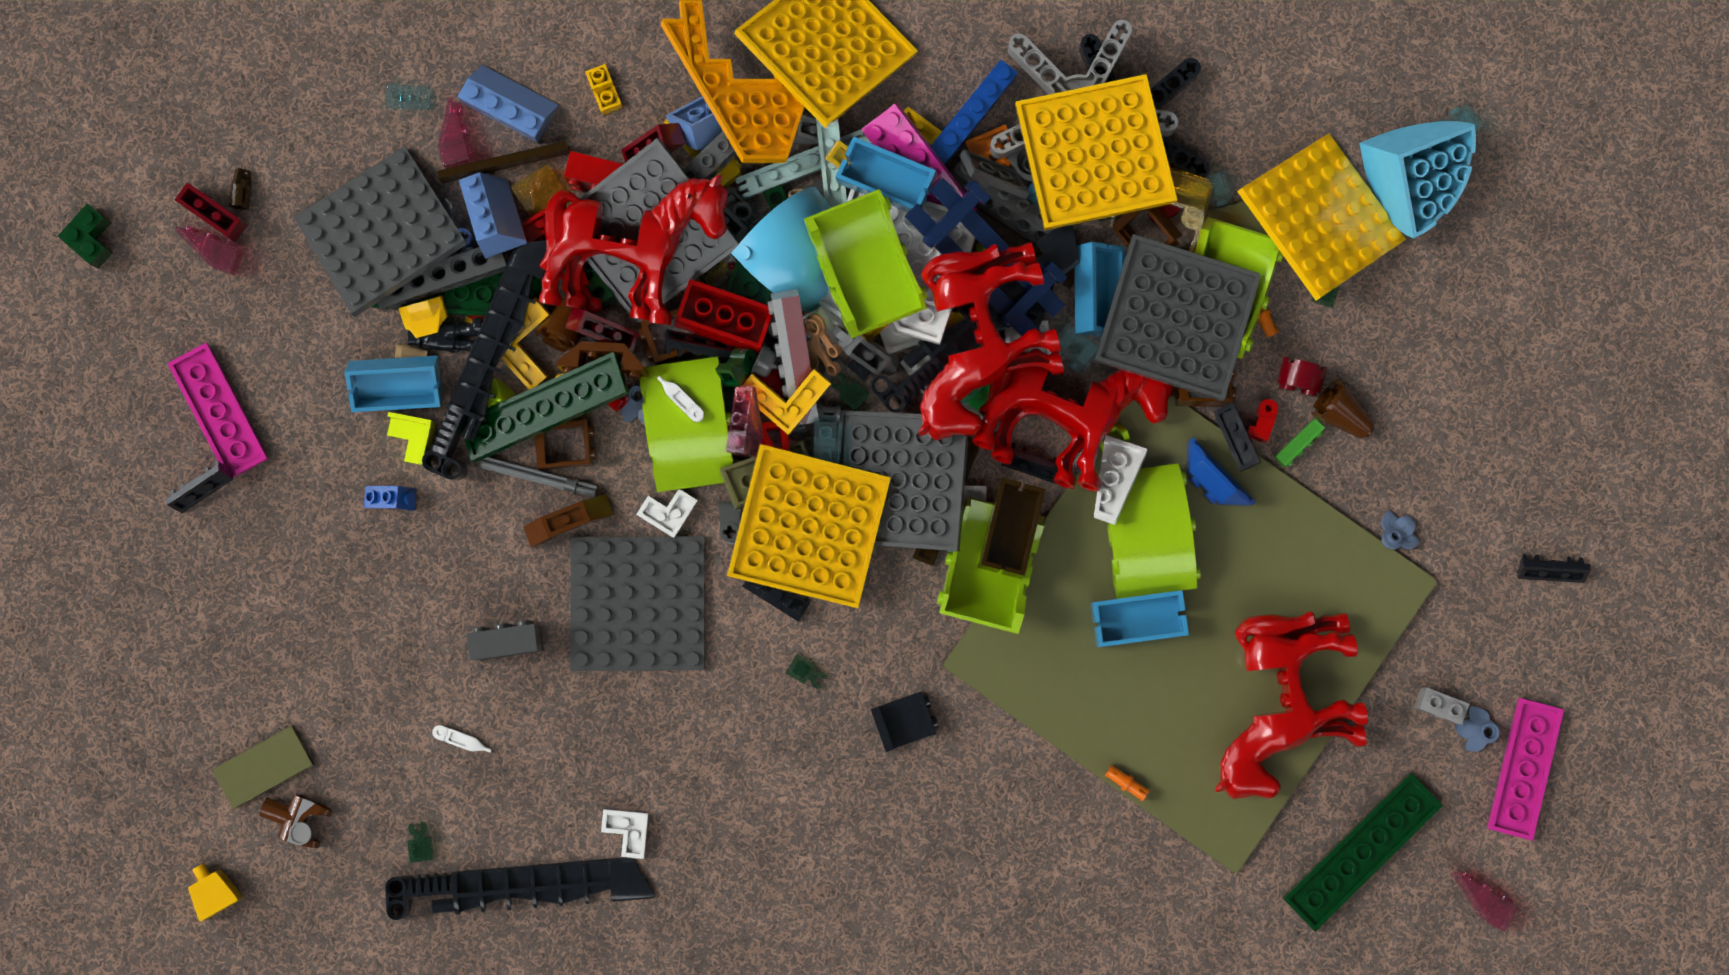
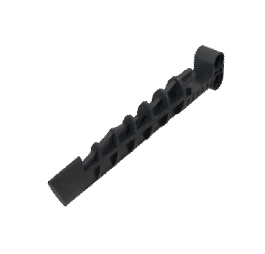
[870,225,1080,413]
[422,240,546,480]
[385,857,655,920]

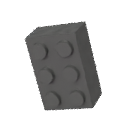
[466,620,544,661]

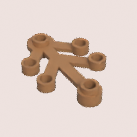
[804,313,842,376]

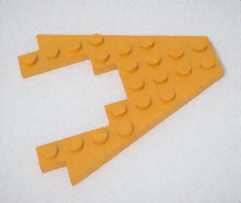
[661,0,804,163]

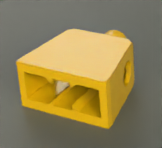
[188,863,243,922]

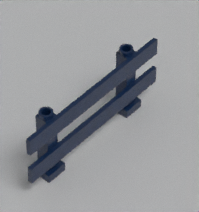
[904,178,1067,336]

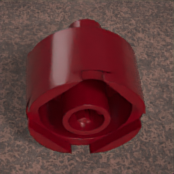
[1277,357,1327,397]

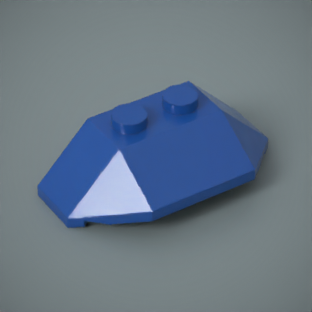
[1187,437,1256,506]

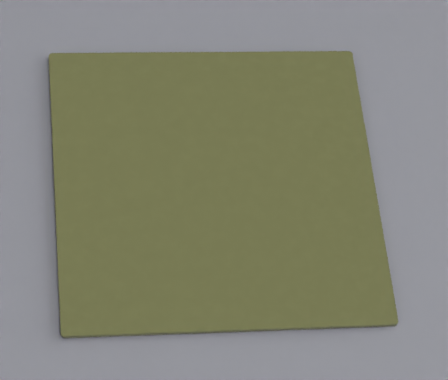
[943,395,1436,873]

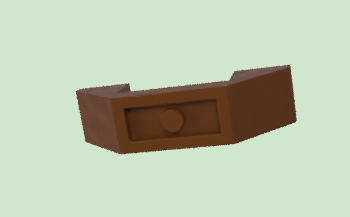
[556,341,649,380]
[523,494,614,548]

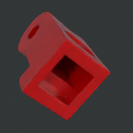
[1246,399,1278,443]

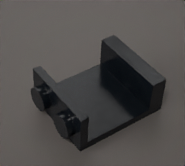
[871,691,939,752]

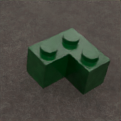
[58,203,113,269]

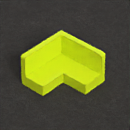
[387,412,436,465]

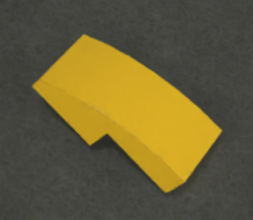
[585,64,623,115]

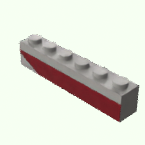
[768,289,819,426]

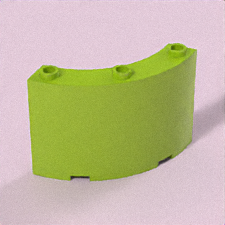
[804,189,928,339]
[1194,217,1284,359]
[640,356,738,493]
[1099,463,1201,599]
[937,496,1044,634]

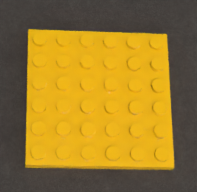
[734,0,918,128]
[1015,74,1177,230]
[1237,133,1406,301]
[727,444,891,608]

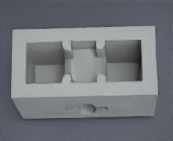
[1413,687,1469,725]

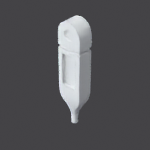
[657,376,704,423]
[432,725,492,753]

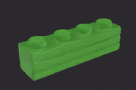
[1274,418,1325,467]

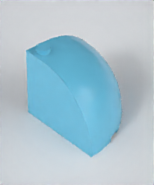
[1360,121,1476,238]
[731,187,830,312]

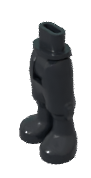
[408,317,484,353]

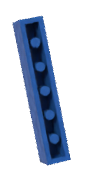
[931,60,1018,166]

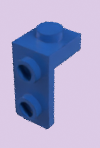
[364,486,417,511]

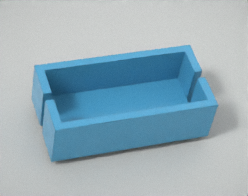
[835,136,937,212]
[1074,242,1125,337]
[344,356,444,412]
[1090,590,1189,647]

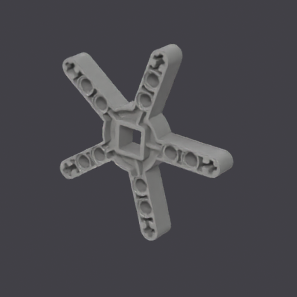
[990,20,1178,159]

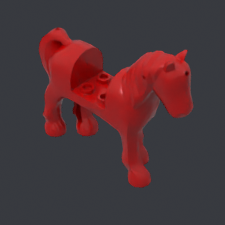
[539,175,728,325]
[918,242,1064,440]
[973,351,1174,492]
[1215,611,1368,799]

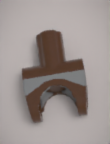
[259,794,333,848]

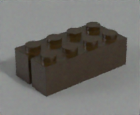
[977,478,1046,579]

